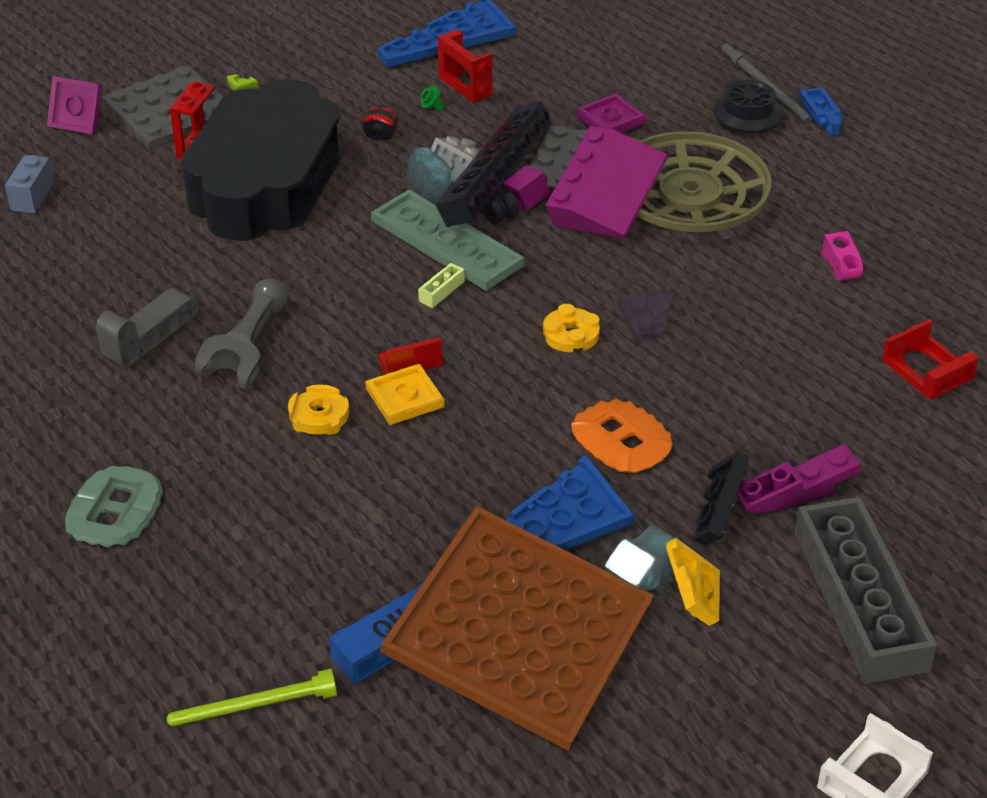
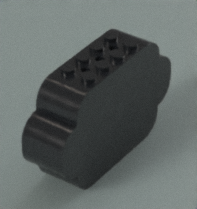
[181,79,343,241]

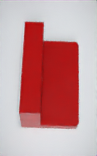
[378,337,443,375]

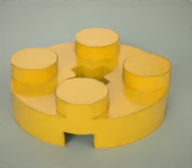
[543,304,600,352]
[288,385,349,435]

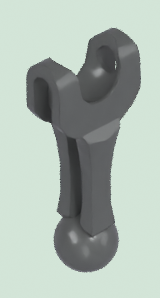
[195,278,288,391]

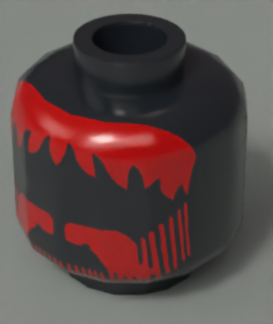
[363,105,398,140]

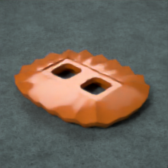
[571,398,673,474]

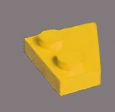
[666,538,720,626]

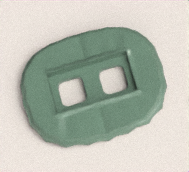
[65,466,164,548]

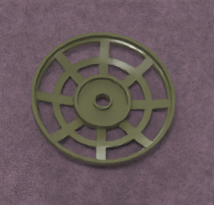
[637,131,772,232]

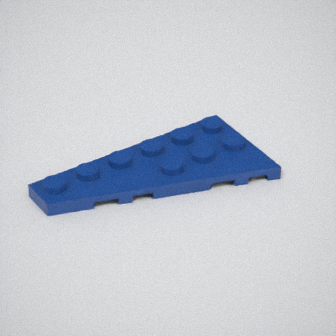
[377,0,516,68]
[506,455,634,550]

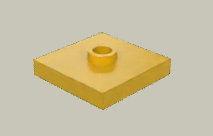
[365,364,445,425]

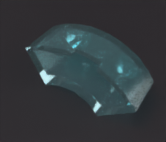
[407,147,451,204]
[605,524,674,590]

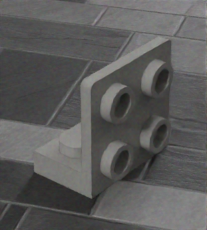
[425,135,482,182]

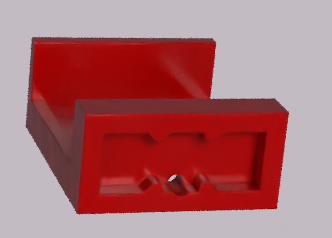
[438,29,493,103]
[169,81,216,160]
[882,319,979,400]

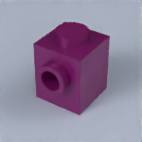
[504,165,550,211]

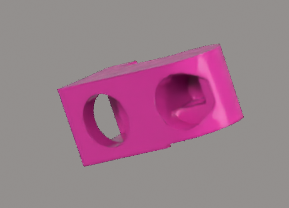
[821,231,863,281]

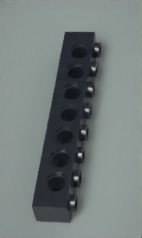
[435,101,551,227]

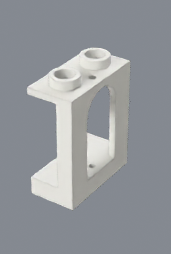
[817,713,933,798]

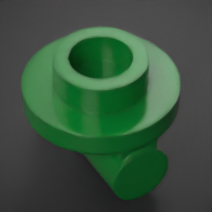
[420,86,444,111]

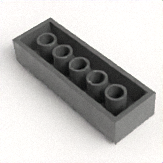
[794,497,937,684]

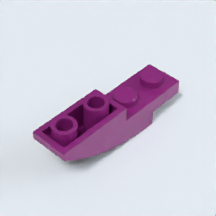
[736,444,861,513]

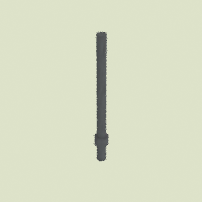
[721,43,813,124]

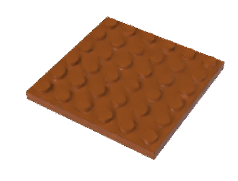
[380,506,654,751]

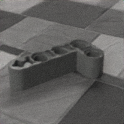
[96,288,199,368]

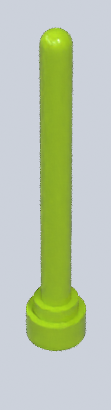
[167,668,337,726]

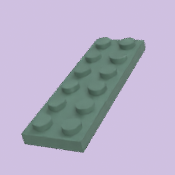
[371,190,524,291]

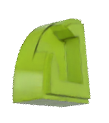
[227,75,259,91]

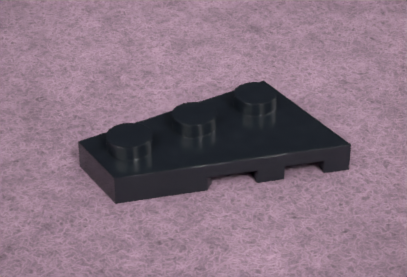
[694,450,750,545]

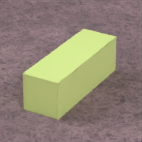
[418,263,465,308]

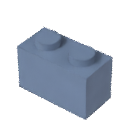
[5,155,54,213]

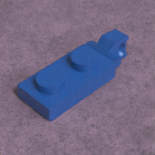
[799,87,842,137]

